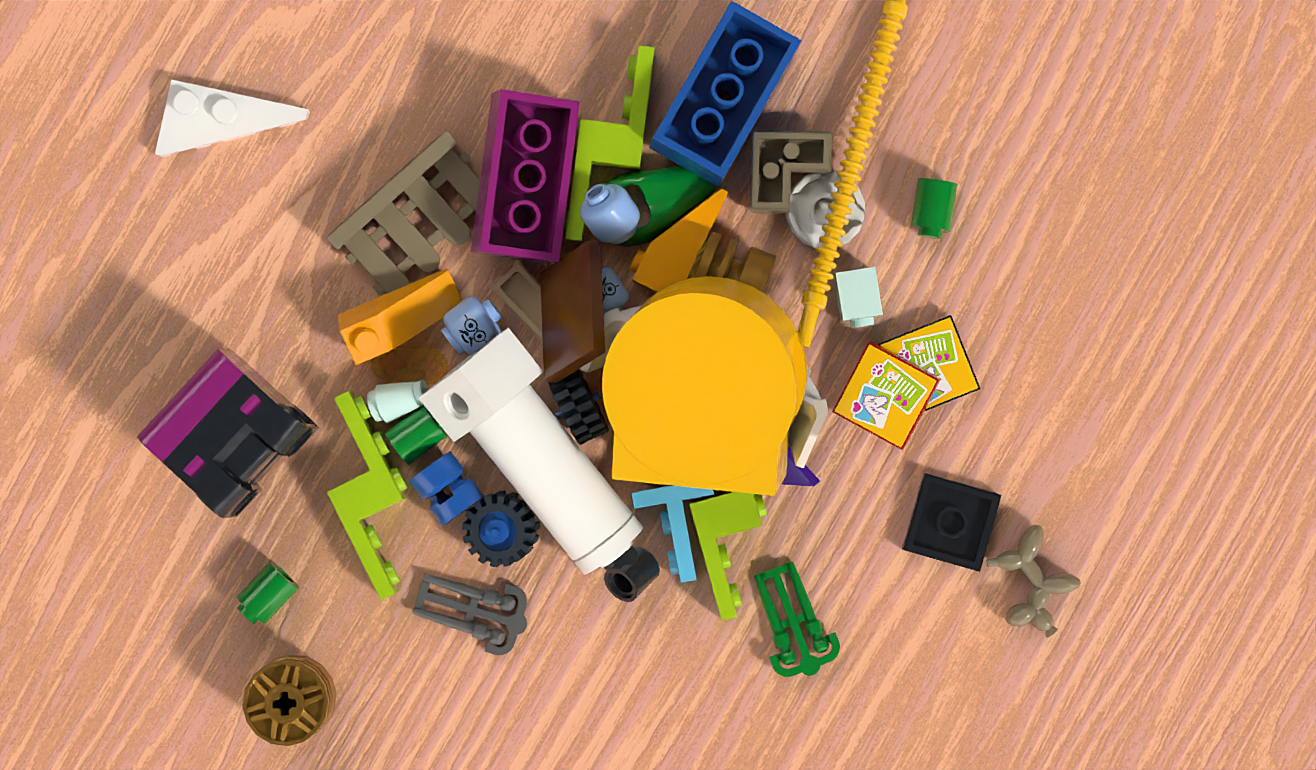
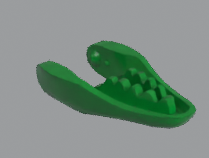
[604,165,717,246]

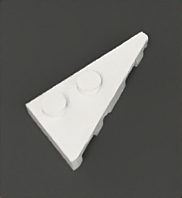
[155,80,310,157]

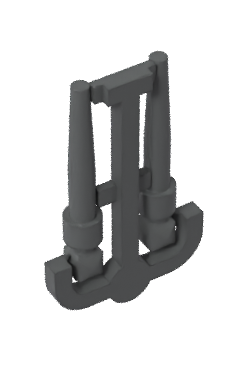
[412,573,527,655]

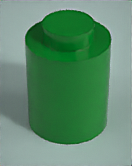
[911,178,958,239]
[385,405,448,465]
[237,561,299,624]

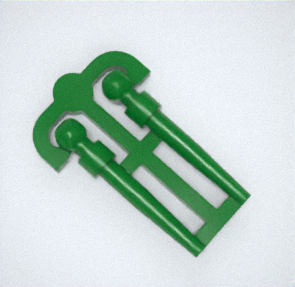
[754,561,840,677]

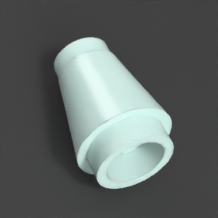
[367,380,428,423]

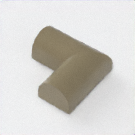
[750,130,832,214]

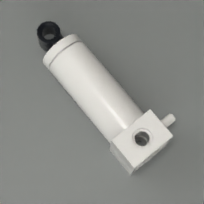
[419,328,660,602]

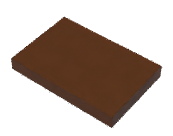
[540,240,606,383]

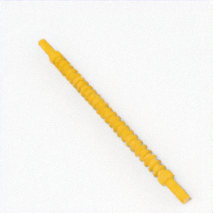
[798,0,908,348]

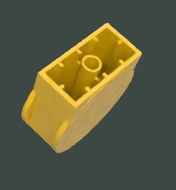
[602,277,807,496]

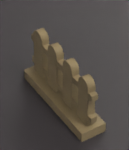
[327,130,480,295]

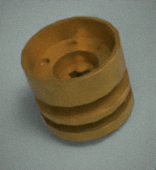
[687,231,776,292]
[242,655,336,746]

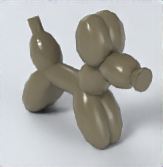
[986,525,1081,638]

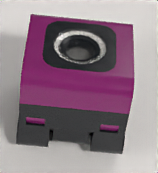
[137,348,319,518]

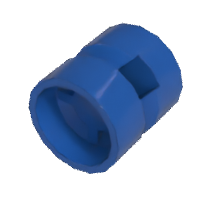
[409,451,484,527]

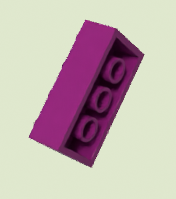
[471,89,580,264]

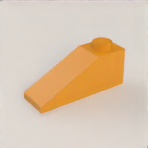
[629,188,728,293]
[337,268,463,365]

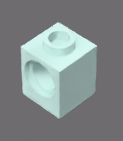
[833,267,883,328]

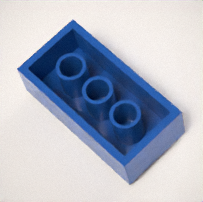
[649,0,802,187]

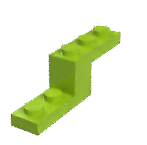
[563,45,655,244]
[327,391,408,600]
[689,492,767,621]

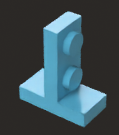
[632,485,714,583]

